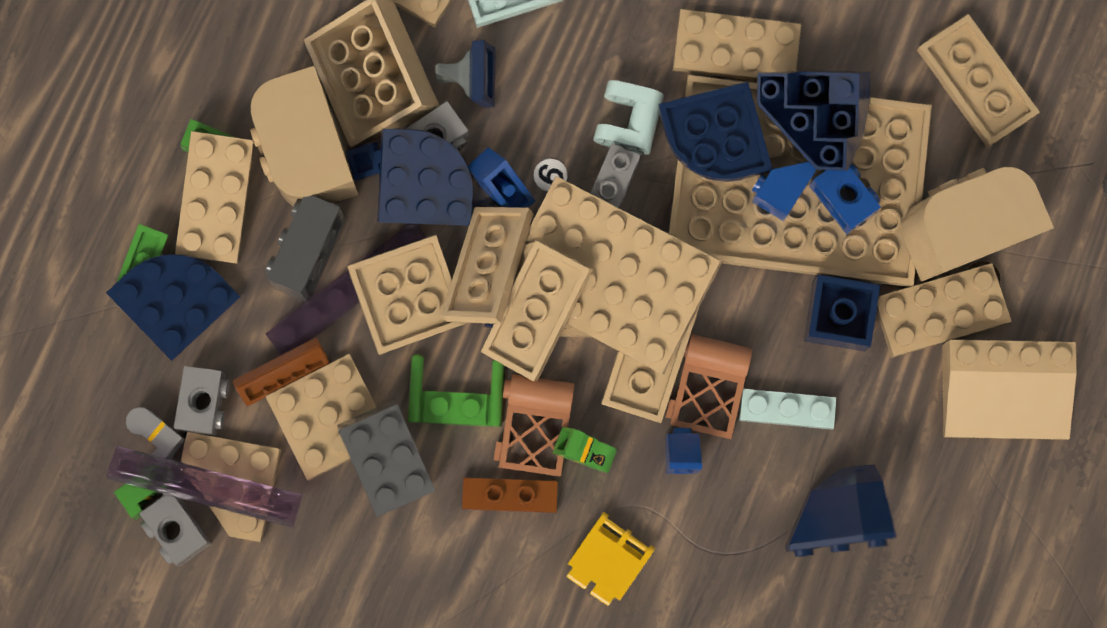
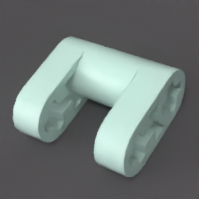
[593,80,664,155]

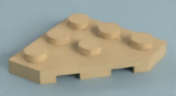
[180,432,281,543]

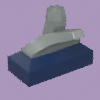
[435,40,495,108]

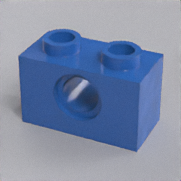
[809,163,881,235]

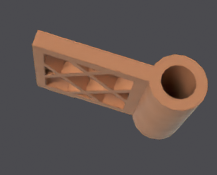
[665,334,752,439]
[494,374,575,477]

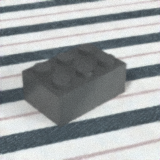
[265,195,346,303]
[337,399,435,517]

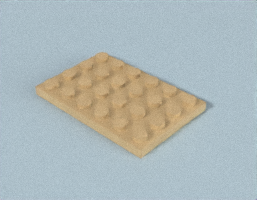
[513,176,722,374]

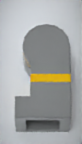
[126,407,185,465]

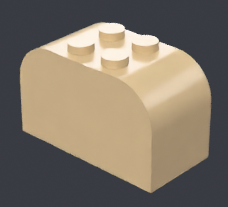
[250,66,359,206]
[902,167,1054,282]

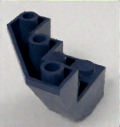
[757,71,870,171]
[785,464,896,557]

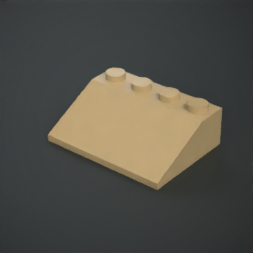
[304,0,439,148]
[942,340,1077,440]

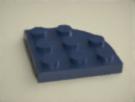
[658,82,773,182]
[377,128,473,226]
[106,254,240,361]

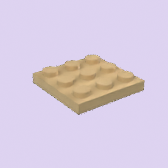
[347,235,467,355]
[265,354,377,481]

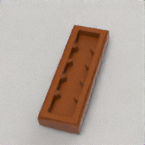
[232,337,330,407]
[462,477,558,513]

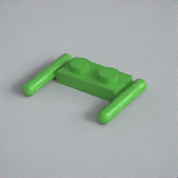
[408,354,505,427]

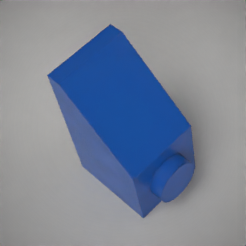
[467,147,536,208]
[752,162,817,222]
[666,428,702,474]

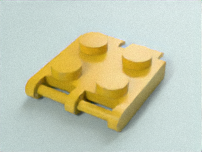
[566,512,656,606]

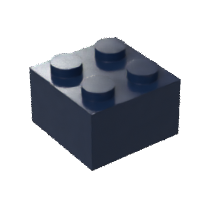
[804,275,880,352]

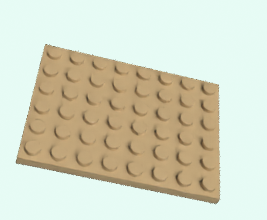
[668,75,932,287]

